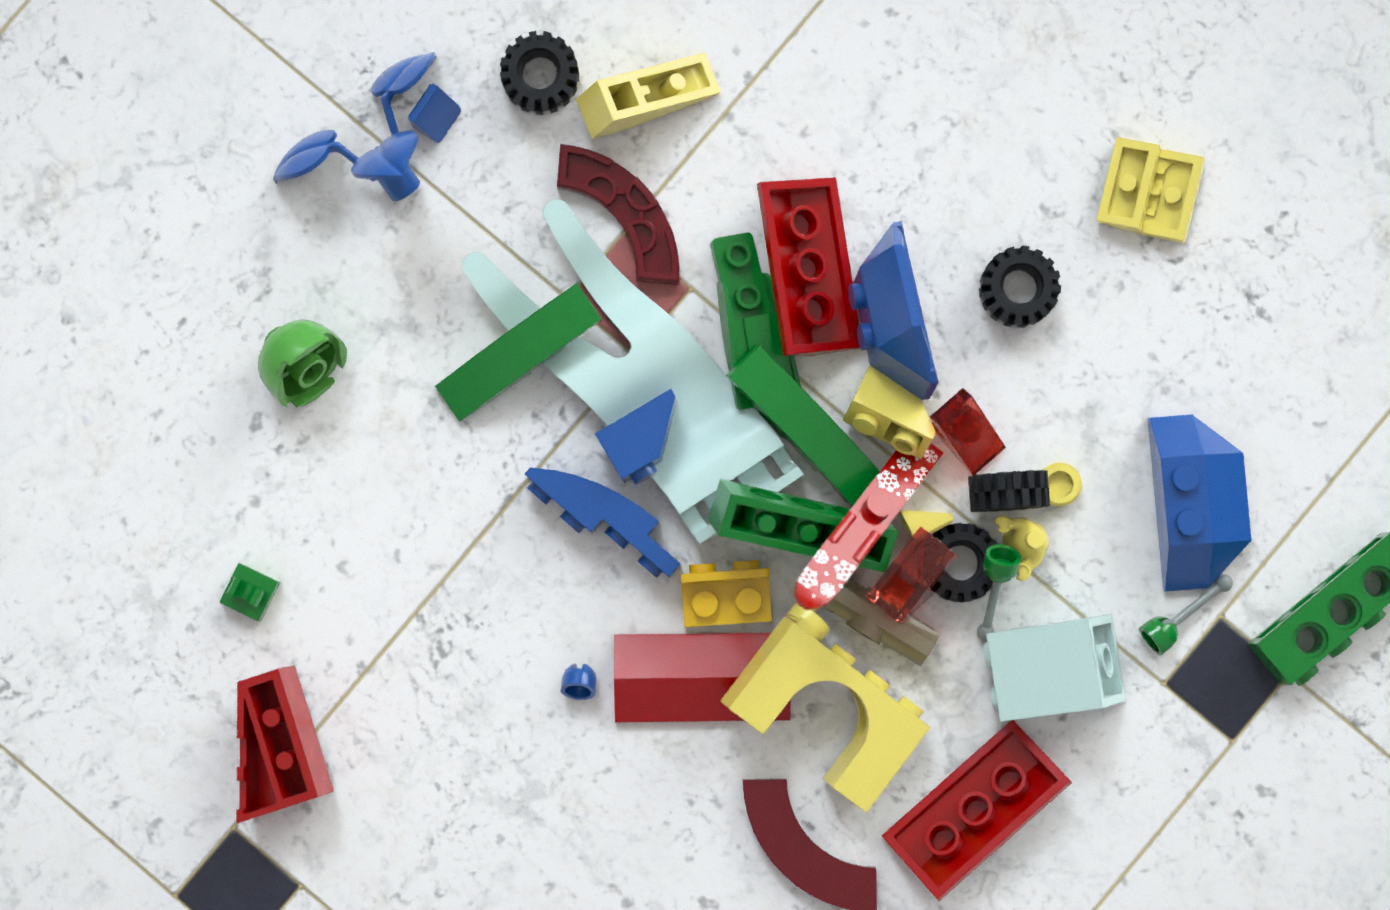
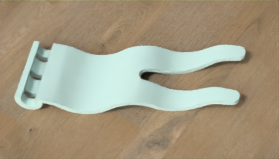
[462,199,804,545]

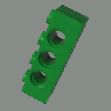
[708,479,898,573]
[1248,532,1390,686]

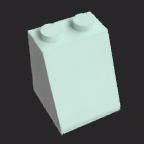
[983,614,1126,722]

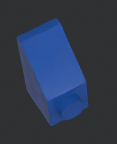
[595,389,677,485]

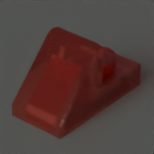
[930,388,1006,475]
[866,526,957,624]

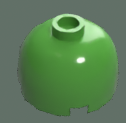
[258,319,347,408]

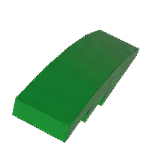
[435,283,602,422]
[726,345,880,506]

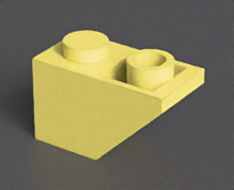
[842,365,936,459]

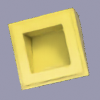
[898,510,954,542]

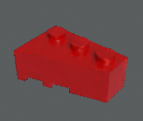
[236,665,334,824]

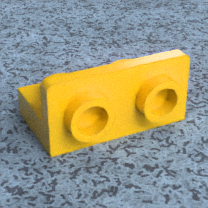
[681,560,772,627]

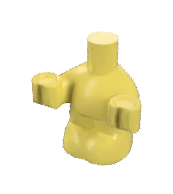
[994,515,1049,581]

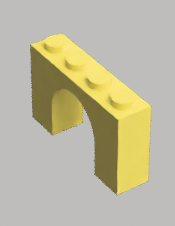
[720,616,931,813]

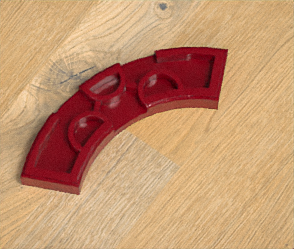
[557,144,679,285]
[742,779,877,910]

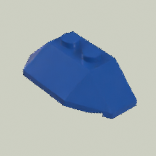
[848,221,939,400]
[1147,414,1252,592]

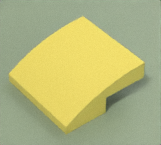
[1096,137,1205,244]

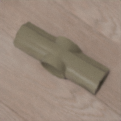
[823,578,940,666]

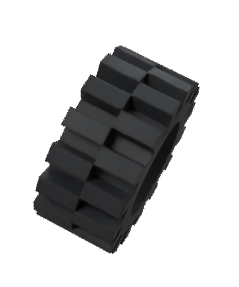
[500,31,579,115]
[979,246,1061,328]
[968,470,1050,512]
[920,523,997,603]

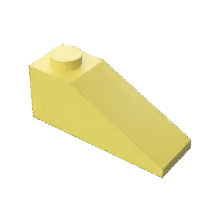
[576,53,721,139]

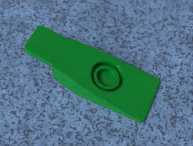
[710,232,801,410]

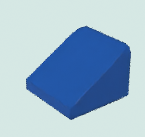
[408,83,461,143]

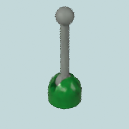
[977,544,1021,641]
[1139,574,1233,655]

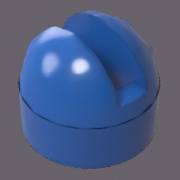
[560,663,597,700]

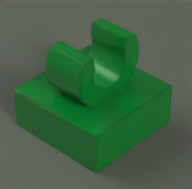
[219,563,280,622]

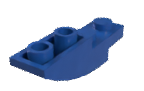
[525,467,681,578]

